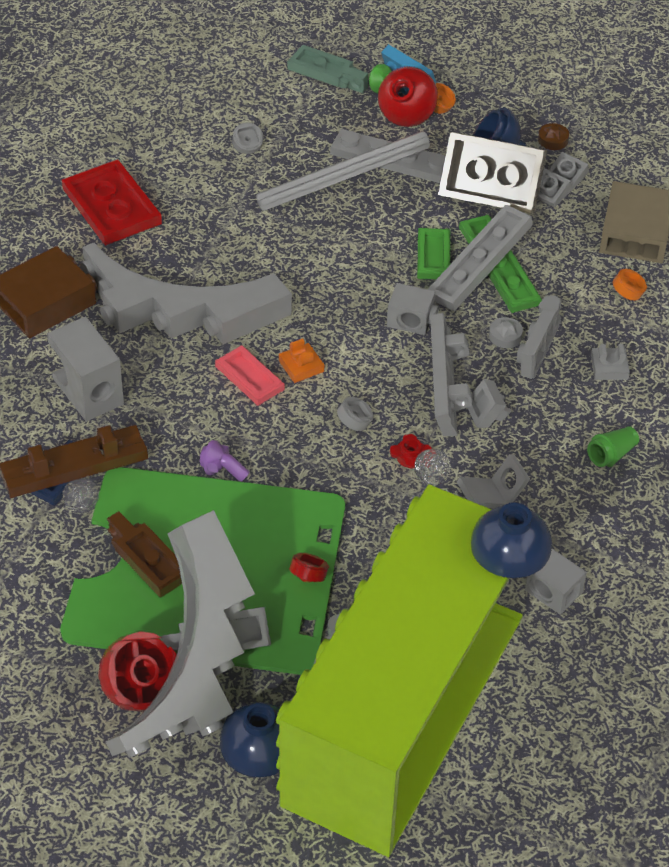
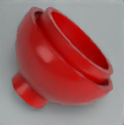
[378,66,438,127]

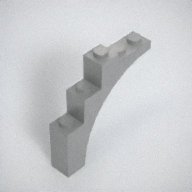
[81,243,292,344]
[106,510,255,758]

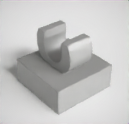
[591,344,630,380]
[468,379,511,428]

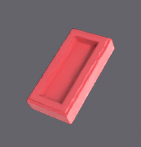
[215,345,285,406]

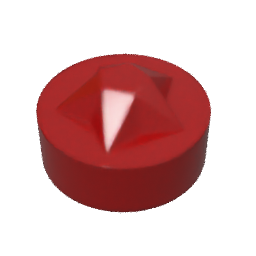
[289,553,329,583]

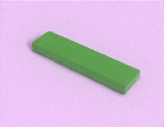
[459,215,542,313]

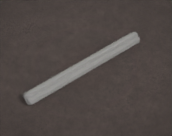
[256,131,430,211]

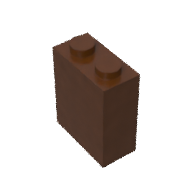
[0,246,97,339]

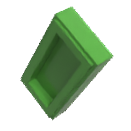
[417,228,450,280]

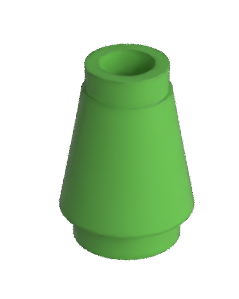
[587,426,639,467]

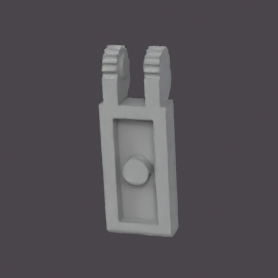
[517,295,561,379]

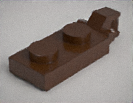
[107,511,182,598]

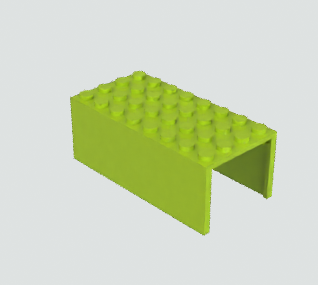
[276,484,523,857]

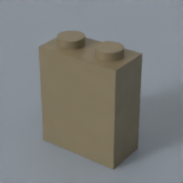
[599,181,669,263]

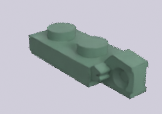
[287,45,369,94]

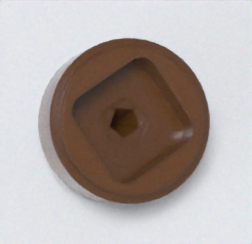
[538,123,569,150]

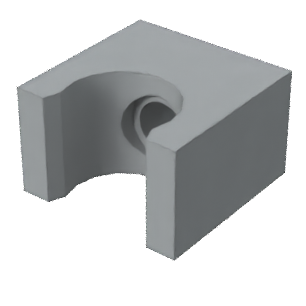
[47,316,124,422]

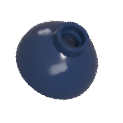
[472,107,526,146]
[471,503,552,578]
[220,702,280,777]

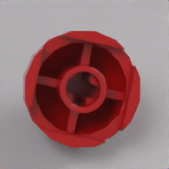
[98,631,177,712]

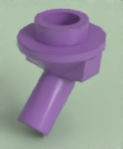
[200,440,250,482]

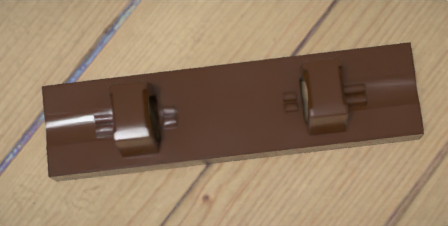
[0,425,148,498]

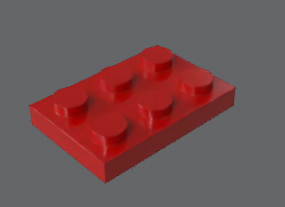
[62,159,162,245]

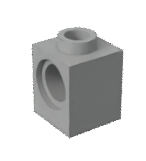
[387,283,439,335]
[525,549,587,615]

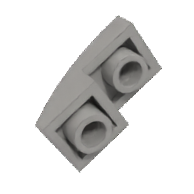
[538,152,589,207]

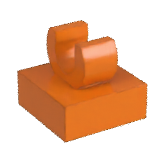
[279,338,324,383]

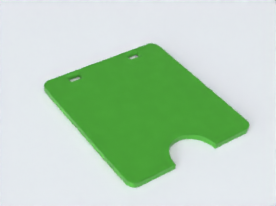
[60,467,345,675]

